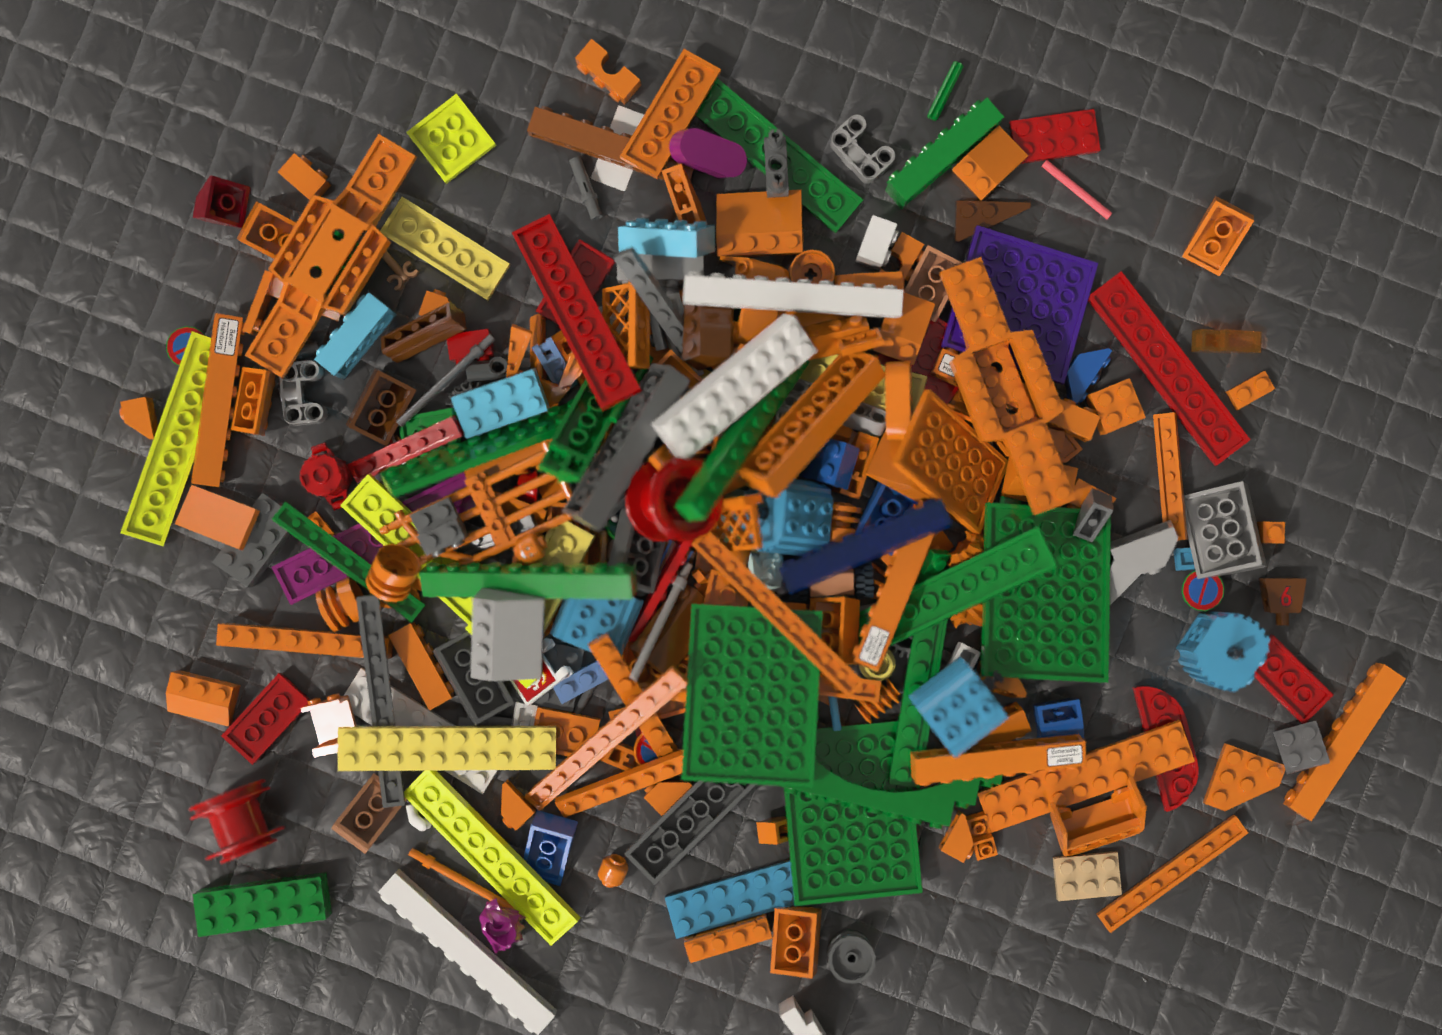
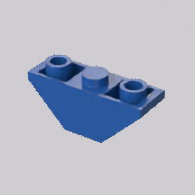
[1065,348,1112,404]

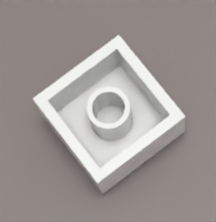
[855,215,899,271]

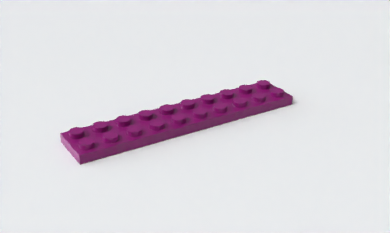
[272,472,476,605]

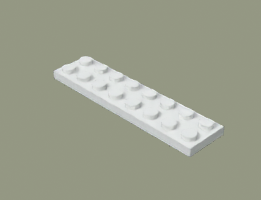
[344,668,498,794]

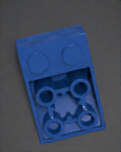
[1032,697,1084,739]

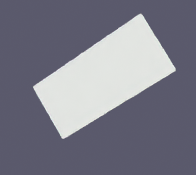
[591,106,644,191]

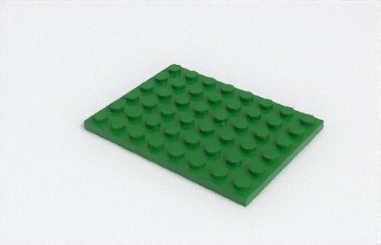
[981,503,1111,683]
[681,604,823,787]
[784,721,923,906]

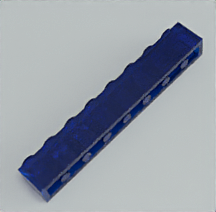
[779,498,952,595]

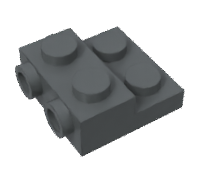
[410,497,469,557]

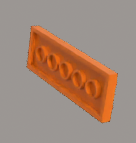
[620,49,721,179]

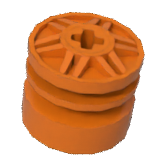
[788,250,835,284]
[830,502,862,545]
[366,544,421,602]
[315,577,364,632]

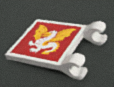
[510,638,573,706]

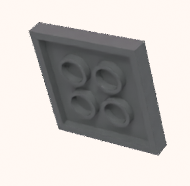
[511,643,585,712]

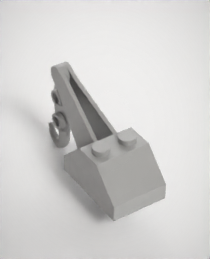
[1110,520,1178,605]

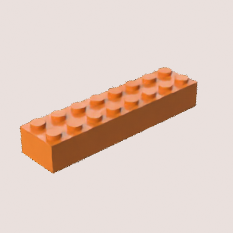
[738,352,885,498]

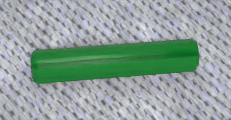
[927,61,964,121]

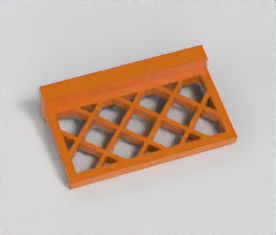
[602,281,650,370]
[710,494,763,551]

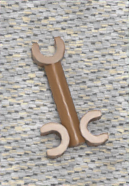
[382,250,419,291]

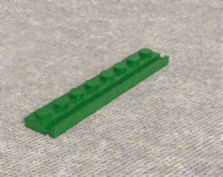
[888,619,948,789]

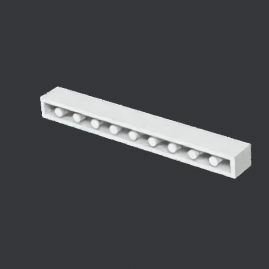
[683,272,903,318]
[378,869,557,1035]

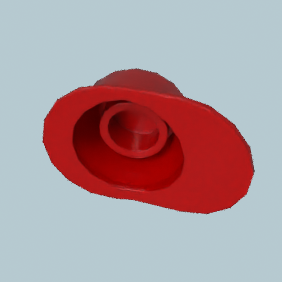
[513,471,537,504]

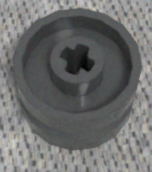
[827,929,876,984]

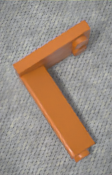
[242,270,345,336]

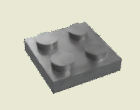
[1273,721,1330,774]

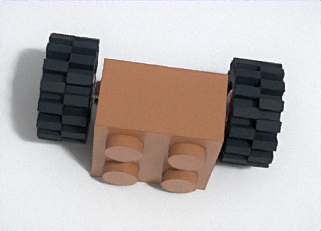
[787,548,874,603]

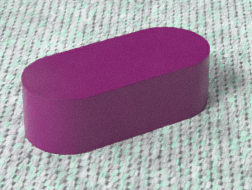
[669,128,747,178]

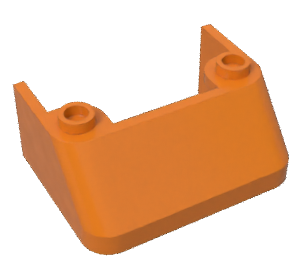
[719,256,790,348]
[1050,776,1146,857]

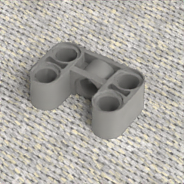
[830,115,895,184]
[279,360,328,426]

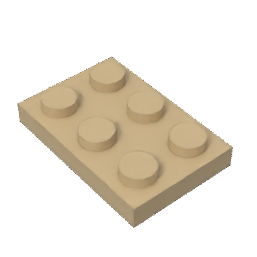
[1053,851,1122,901]

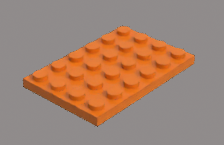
[892,390,1008,534]

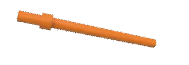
[408,848,519,914]

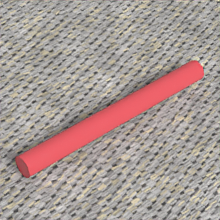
[1042,160,1112,219]

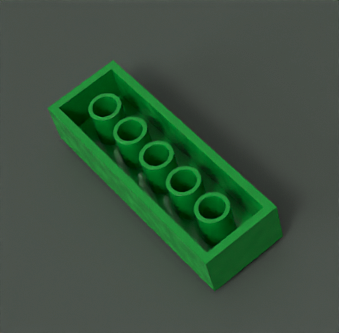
[885,98,1004,210]
[193,872,332,937]

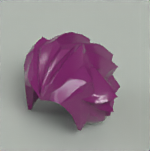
[479,898,526,954]

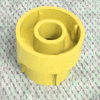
[858,649,896,681]

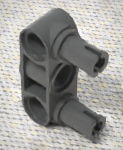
[764,129,789,198]

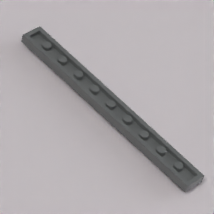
[356,595,405,808]

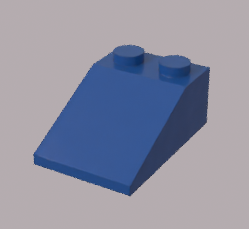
[797,439,860,490]
[854,482,918,556]
[523,810,578,886]

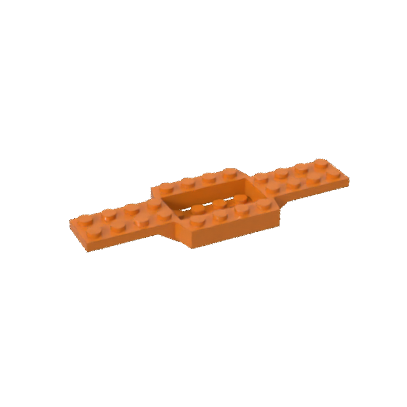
[245,134,417,378]
[939,257,1076,515]

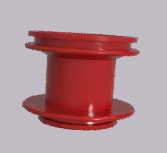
[625,457,723,541]
[189,779,285,864]

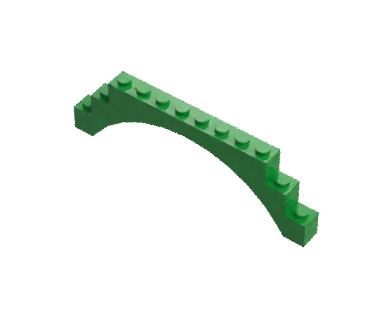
[779,760,1003,829]

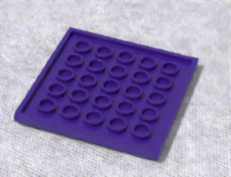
[941,225,1098,385]

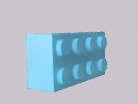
[618,218,715,258]
[314,292,397,380]
[451,368,550,439]

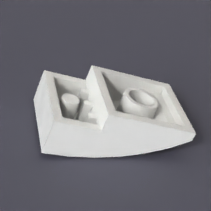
[779,996,827,1035]

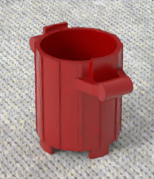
[300,442,353,511]

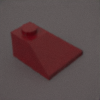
[192,175,250,228]

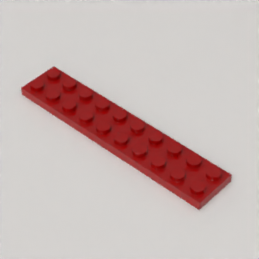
[512,214,642,411]
[1088,271,1251,466]

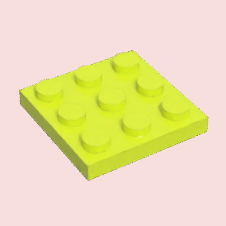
[406,94,496,184]

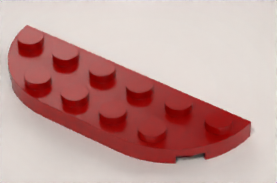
[1132,686,1199,812]

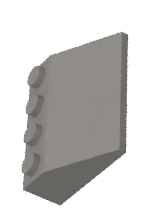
[1184,481,1267,579]
[471,588,545,681]

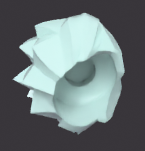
[748,551,788,590]

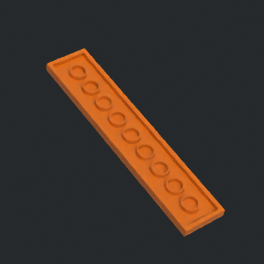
[977,720,1195,833]

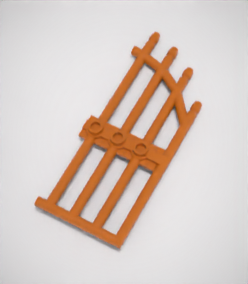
[379,441,573,565]

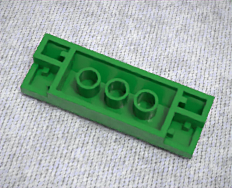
[538,379,617,483]

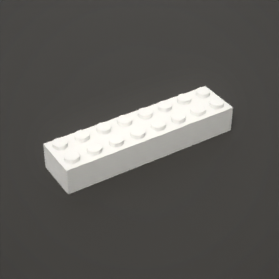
[651,314,817,459]

